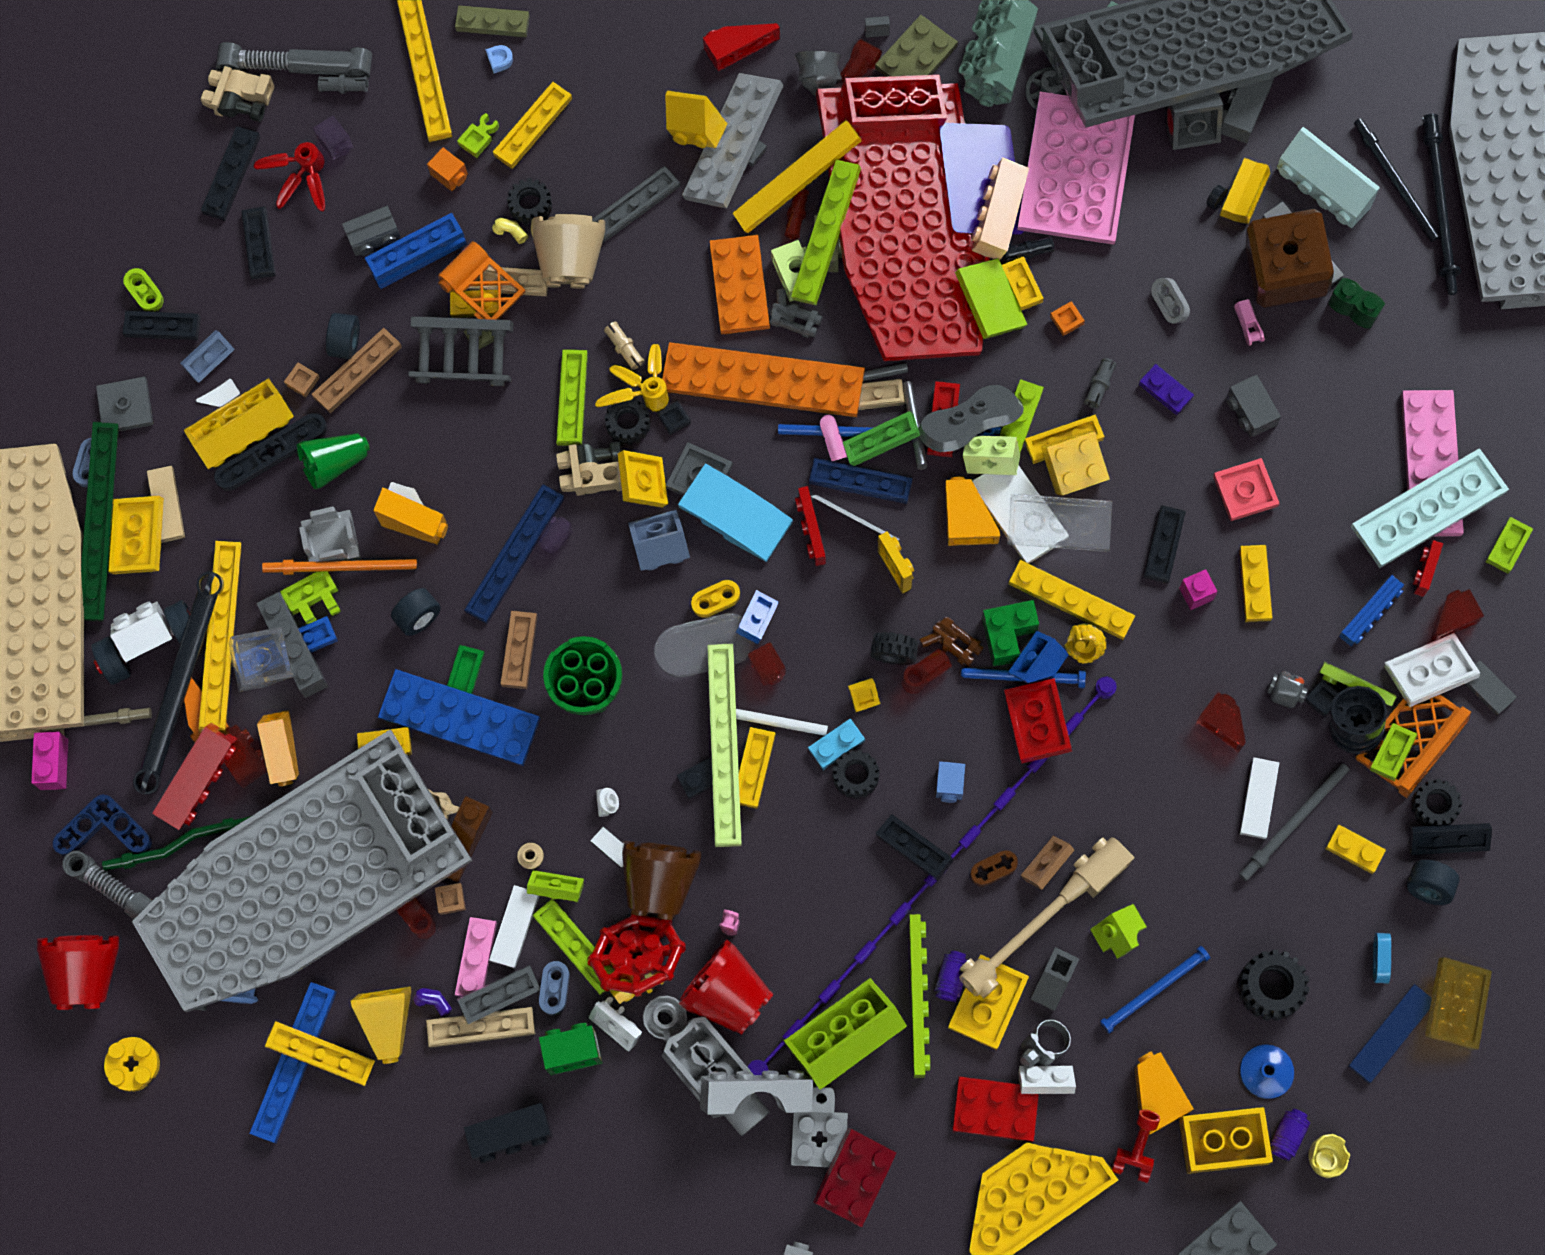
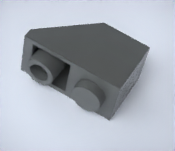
[1030,947,1079,1011]

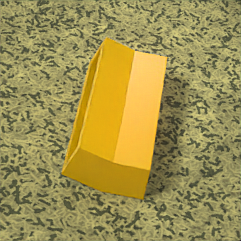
[1220,158,1270,224]

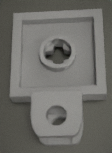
[791,1086,848,1167]

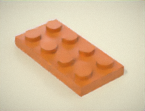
[710,235,770,335]

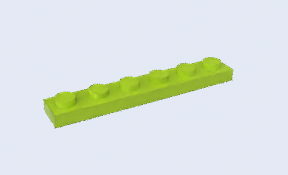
[791,160,861,305]
[909,914,930,1078]

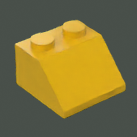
[665,91,727,148]

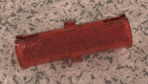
[784,189,809,239]

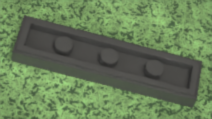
[592,166,680,243]

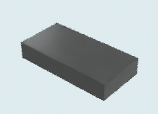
[1465,660,1517,716]

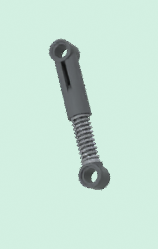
[216,42,372,79]
[62,851,153,920]

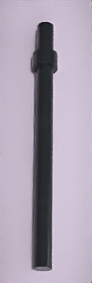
[1354,118,1440,242]

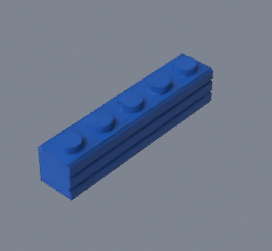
[1339,575,1404,646]

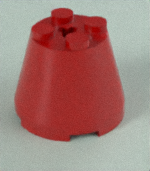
[37,935,119,1010]
[678,940,773,1035]

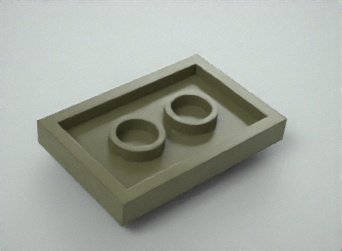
[875,15,958,77]

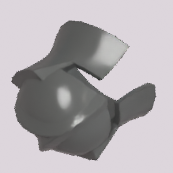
[795,51,842,96]

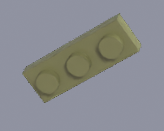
[455,5,530,37]

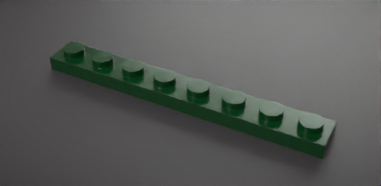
[81,422,119,622]

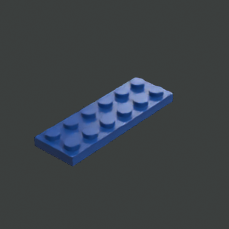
[378,669,541,766]

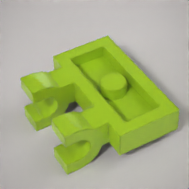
[280,571,341,624]

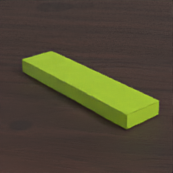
[557,350,588,446]
[532,899,614,996]

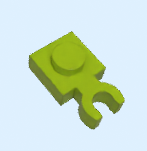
[457,113,499,158]

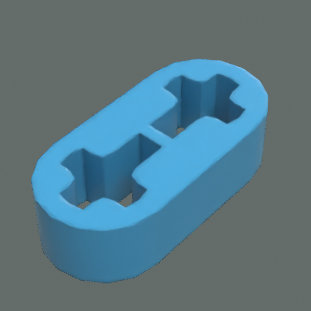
[1373,933,1391,984]

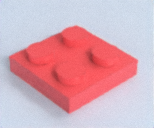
[1213,458,1280,522]

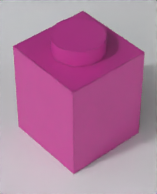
[1179,569,1218,610]

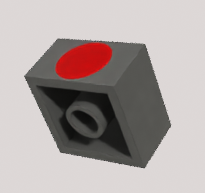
[1166,93,1223,150]

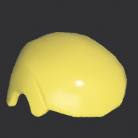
[1308,1134,1350,1178]

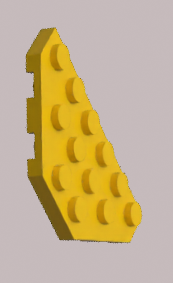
[969,1143,1118,1255]

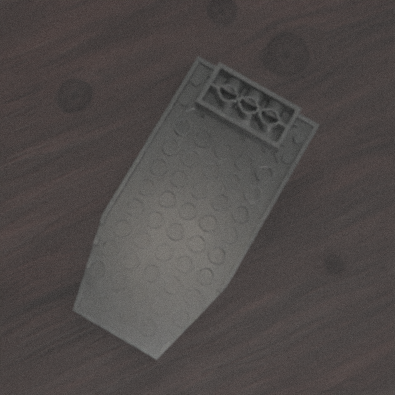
[1034,0,1353,128]

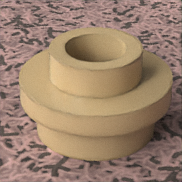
[517,843,544,869]

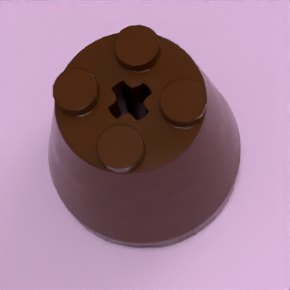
[622,841,702,920]

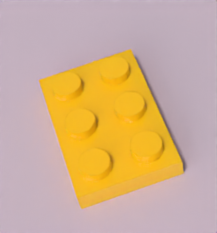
[109,496,164,574]
[948,954,1029,1050]

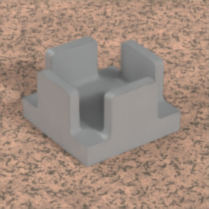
[299,507,361,562]

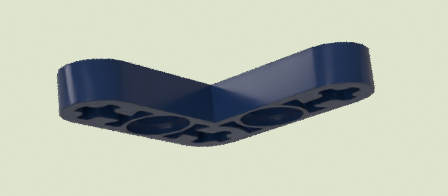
[53,794,152,856]

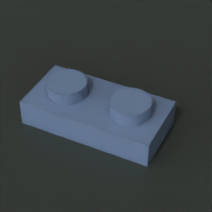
[180,330,235,383]

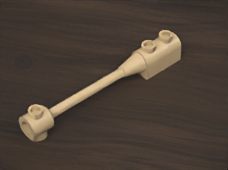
[959,837,1135,999]

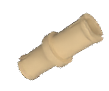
[604,321,645,370]

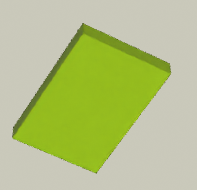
[955,258,1027,339]

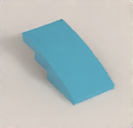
[678,463,793,562]

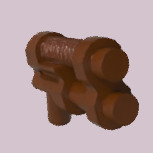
[919,617,984,667]

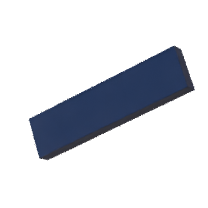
[809,458,913,504]
[1348,984,1436,1084]

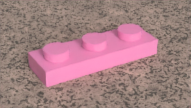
[455,917,497,997]

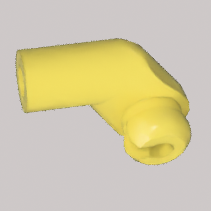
[492,218,528,244]

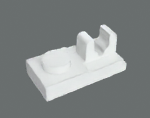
[589,997,642,1052]

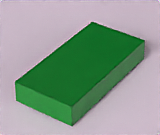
[447,645,485,694]

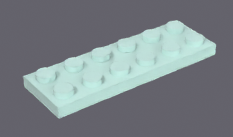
[1351,448,1509,568]

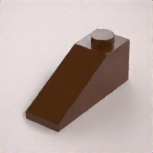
[447,796,493,883]

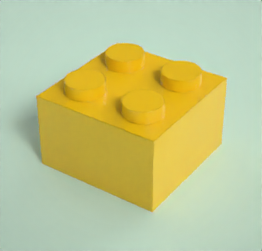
[1041,431,1110,496]

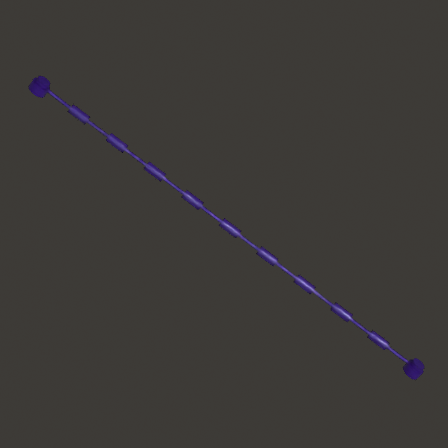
[748,676,1117,1075]

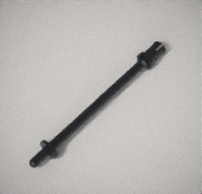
[1422,113,1461,296]

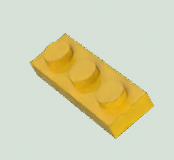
[1024,415,1105,464]
[1239,545,1272,622]
[739,727,776,809]

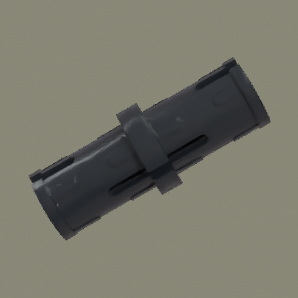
[1004,236,1055,263]

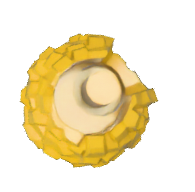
[1065,623,1106,664]

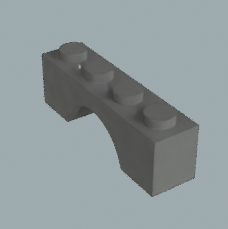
[257,592,328,698]

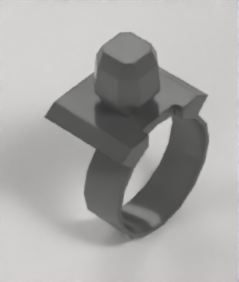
[1020,1020,1071,1068]

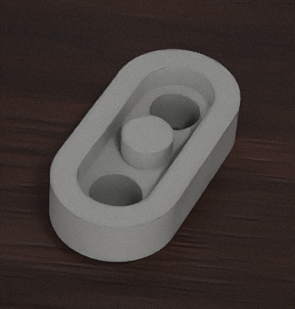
[1151,278,1190,323]

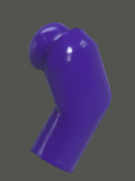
[413,988,452,1017]

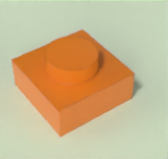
[1050,301,1085,336]

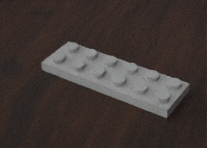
[682,73,783,209]

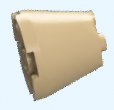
[531,214,605,289]

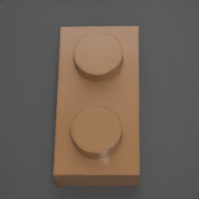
[1021,836,1074,890]

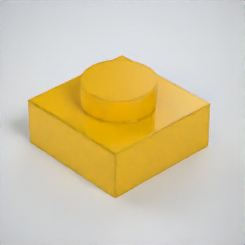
[848,678,880,712]

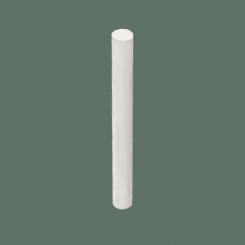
[736,709,828,736]

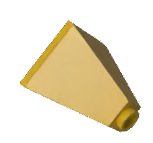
[351,986,411,1064]

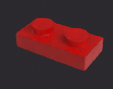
[1412,540,1443,597]

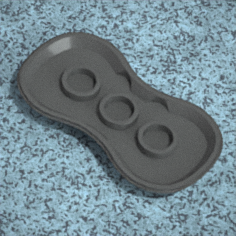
[918,385,1024,452]

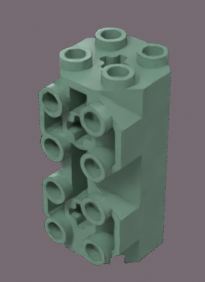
[959,0,1038,107]

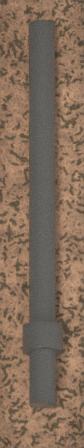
[1239,763,1350,882]

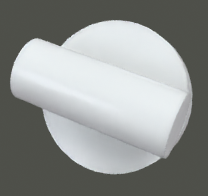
[596,788,619,817]

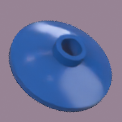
[1240,1045,1294,1099]

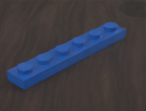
[249,982,337,1143]

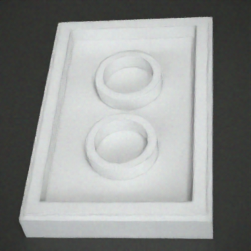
[1384,633,1480,707]

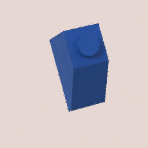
[1008,631,1069,683]

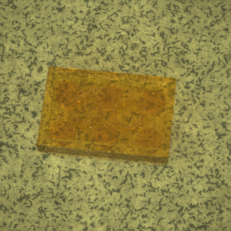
[1425,957,1492,1050]

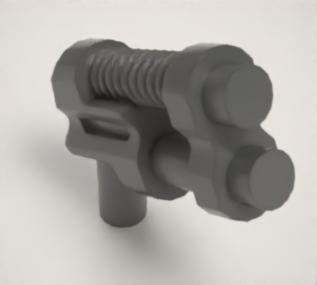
[769,289,823,338]

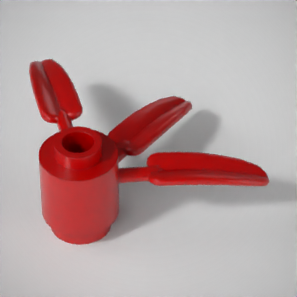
[254,142,325,212]

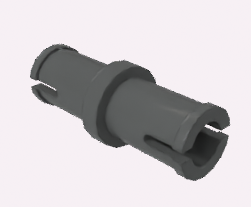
[318,74,369,94]
[1084,358,1117,409]

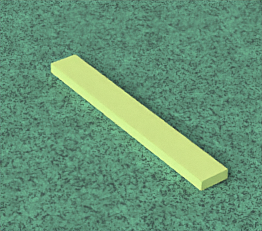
[707,644,742,847]

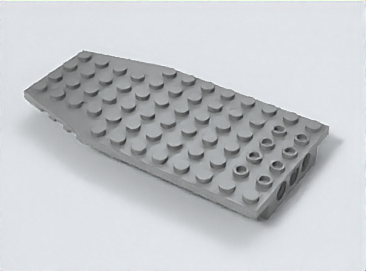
[1448,32,1545,309]
[132,729,472,1012]

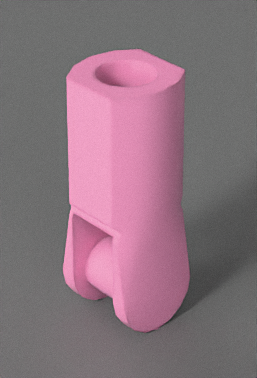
[1234,299,1265,346]
[820,415,847,461]
[719,910,740,936]

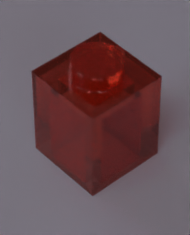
[748,642,786,686]

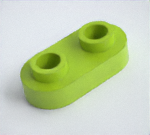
[124,268,164,312]

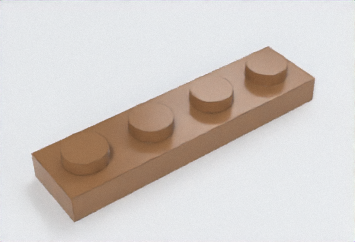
[312,328,402,414]

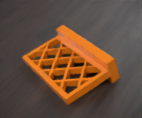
[1356,695,1471,798]

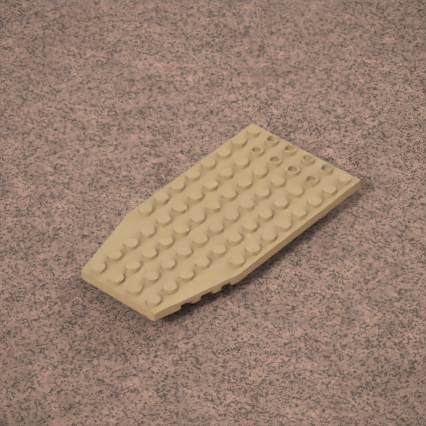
[0,444,84,742]

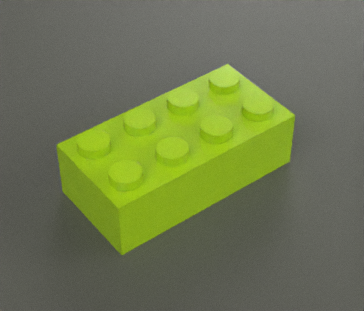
[784,978,907,1090]

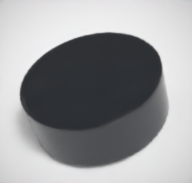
[1206,185,1228,210]

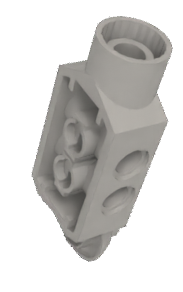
[643,996,770,1137]

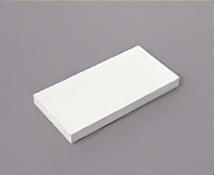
[972,465,1069,564]

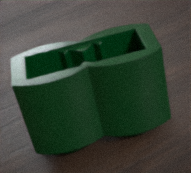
[1328,278,1385,329]

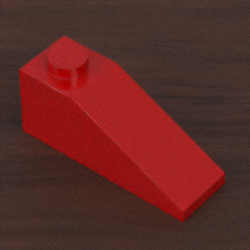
[703,23,780,71]

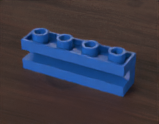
[365,213,467,289]

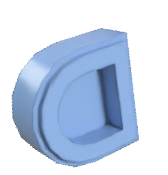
[485,45,513,73]

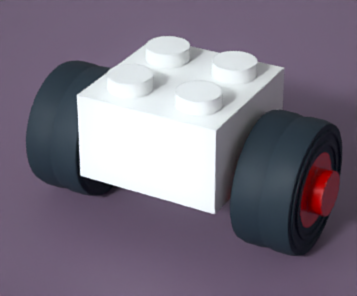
[91,600,191,685]

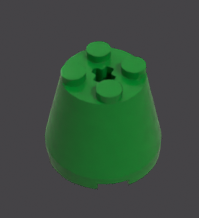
[543,636,623,715]

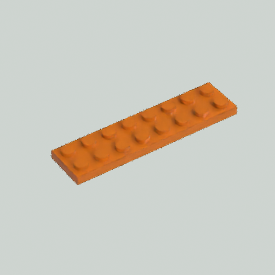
[662,342,865,417]

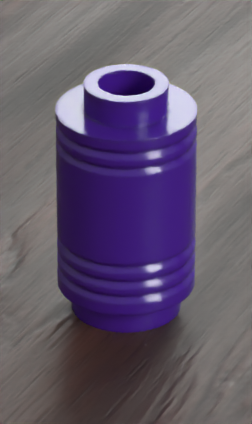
[934,951,968,1002]
[1270,1108,1310,1161]

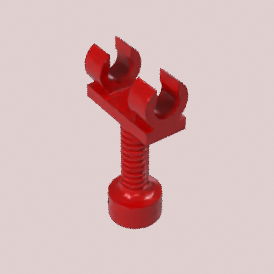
[1112,1109,1160,1183]

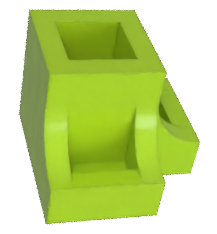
[1090,904,1147,959]

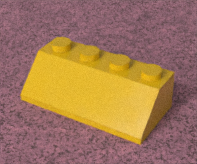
[184,378,294,469]

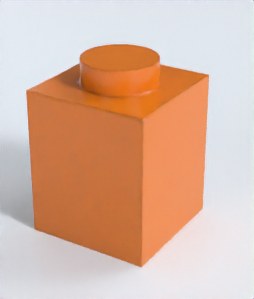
[427,147,468,191]

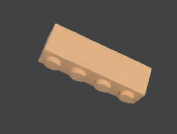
[971,157,1029,261]

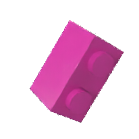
[32,732,68,790]

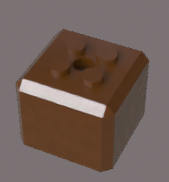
[1245,209,1334,308]

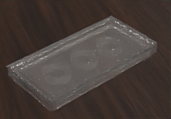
[1007,494,1112,552]

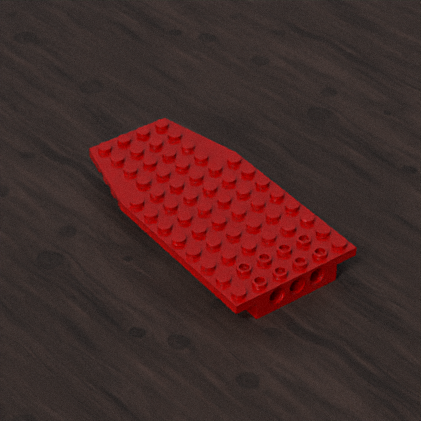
[816,75,989,361]

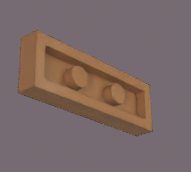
[501,611,538,689]

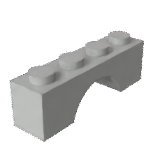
[700,1070,813,1115]

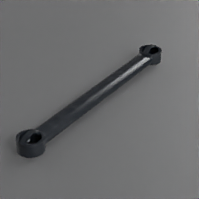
[133,571,224,794]

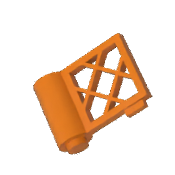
[438,241,526,320]

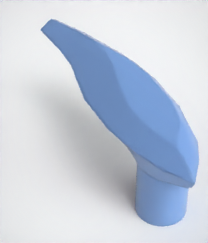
[221,989,258,1004]

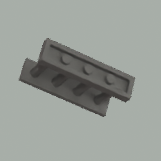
[409,317,514,386]

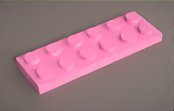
[1401,390,1464,536]

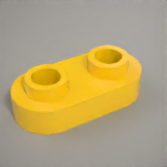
[691,580,740,618]

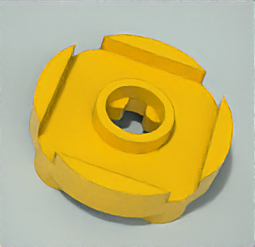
[104,1037,160,1092]

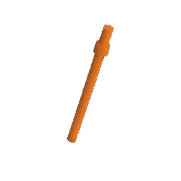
[262,559,417,575]

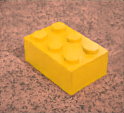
[1179,1107,1273,1174]

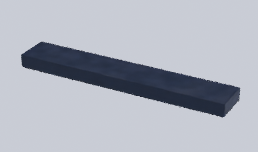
[464,484,565,624]

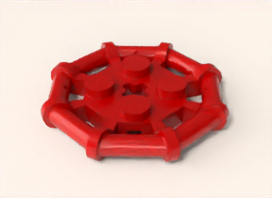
[587,914,686,997]

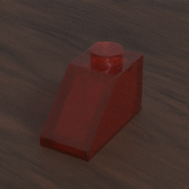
[1431,589,1484,642]
[1197,692,1246,752]

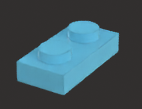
[808,719,865,770]

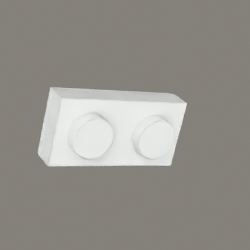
[1018,1066,1076,1094]

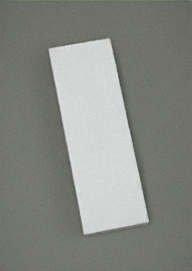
[1240,758,1279,839]
[489,885,539,969]

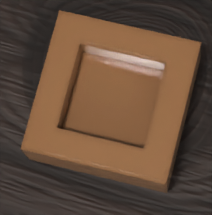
[284,363,320,397]
[435,883,466,915]

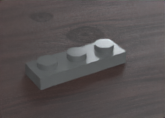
[456,965,540,1024]

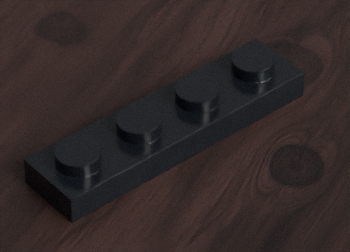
[201,126,261,221]

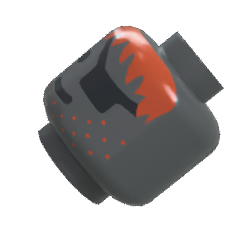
[1267,671,1308,708]

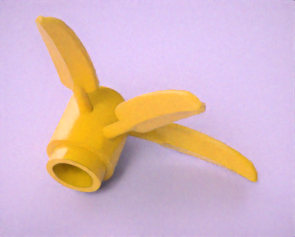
[595,344,669,412]

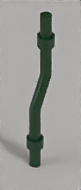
[102,816,251,871]

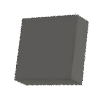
[865,16,890,38]

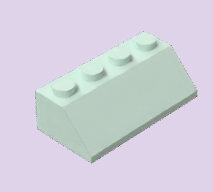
[1276,127,1380,229]

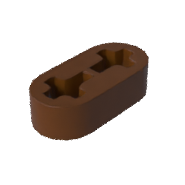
[970,850,1018,887]

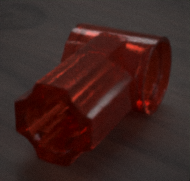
[840,39,882,83]
[902,649,952,694]
[396,897,436,939]

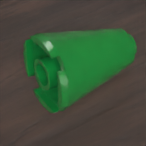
[296,433,370,490]

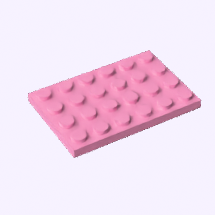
[1017,92,1135,245]

